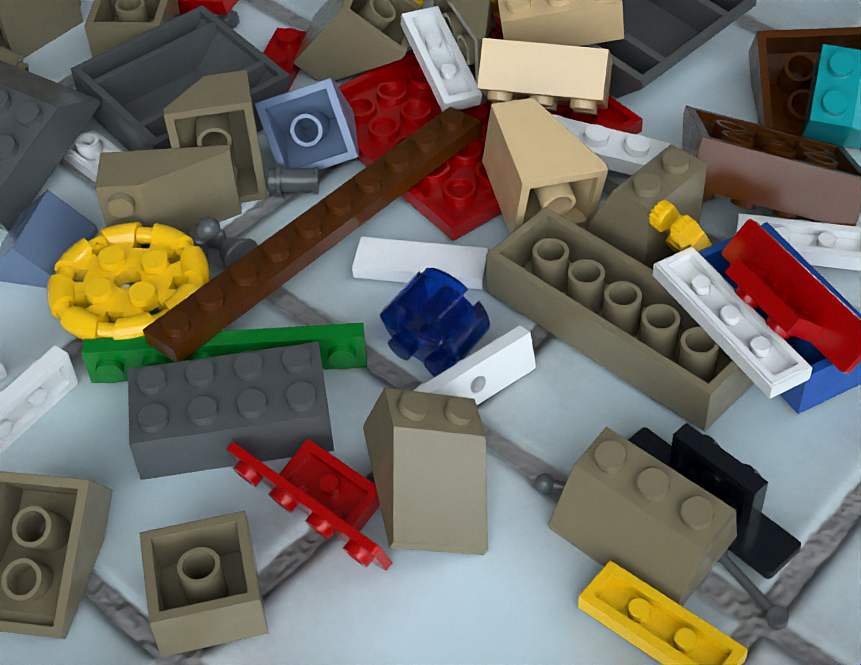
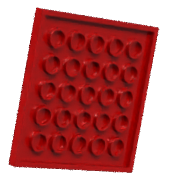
[339,14,643,241]

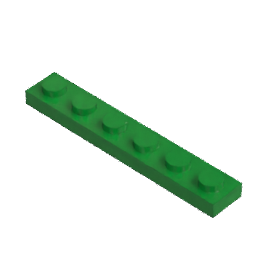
[82,323,367,383]

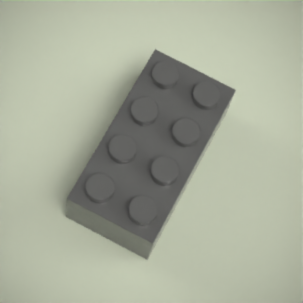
[128,341,334,480]

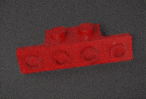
[722,219,861,374]
[226,439,393,571]

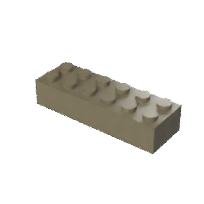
[486,207,754,432]

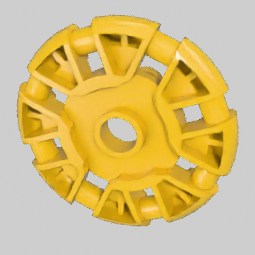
[47,222,210,340]

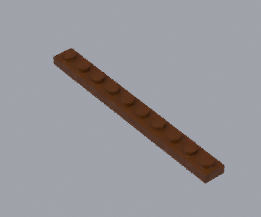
[143,106,482,362]

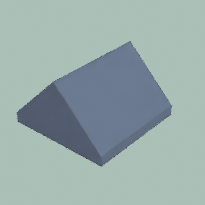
[255,77,360,170]
[0,189,98,288]

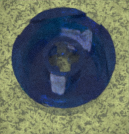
[380,268,490,377]

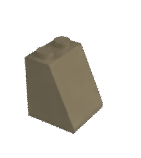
[0,0,84,59]
[293,0,423,81]
[585,144,707,269]

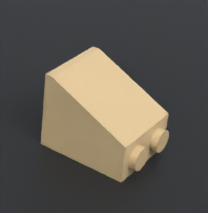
[482,98,608,235]

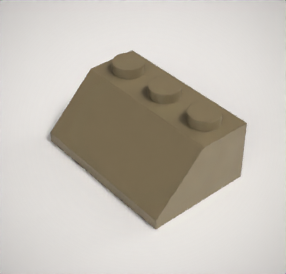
[163,70,268,203]
[548,427,737,606]

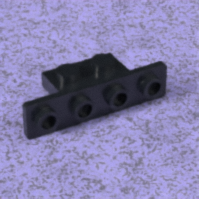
[628,423,801,579]

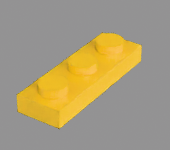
[578,560,748,665]

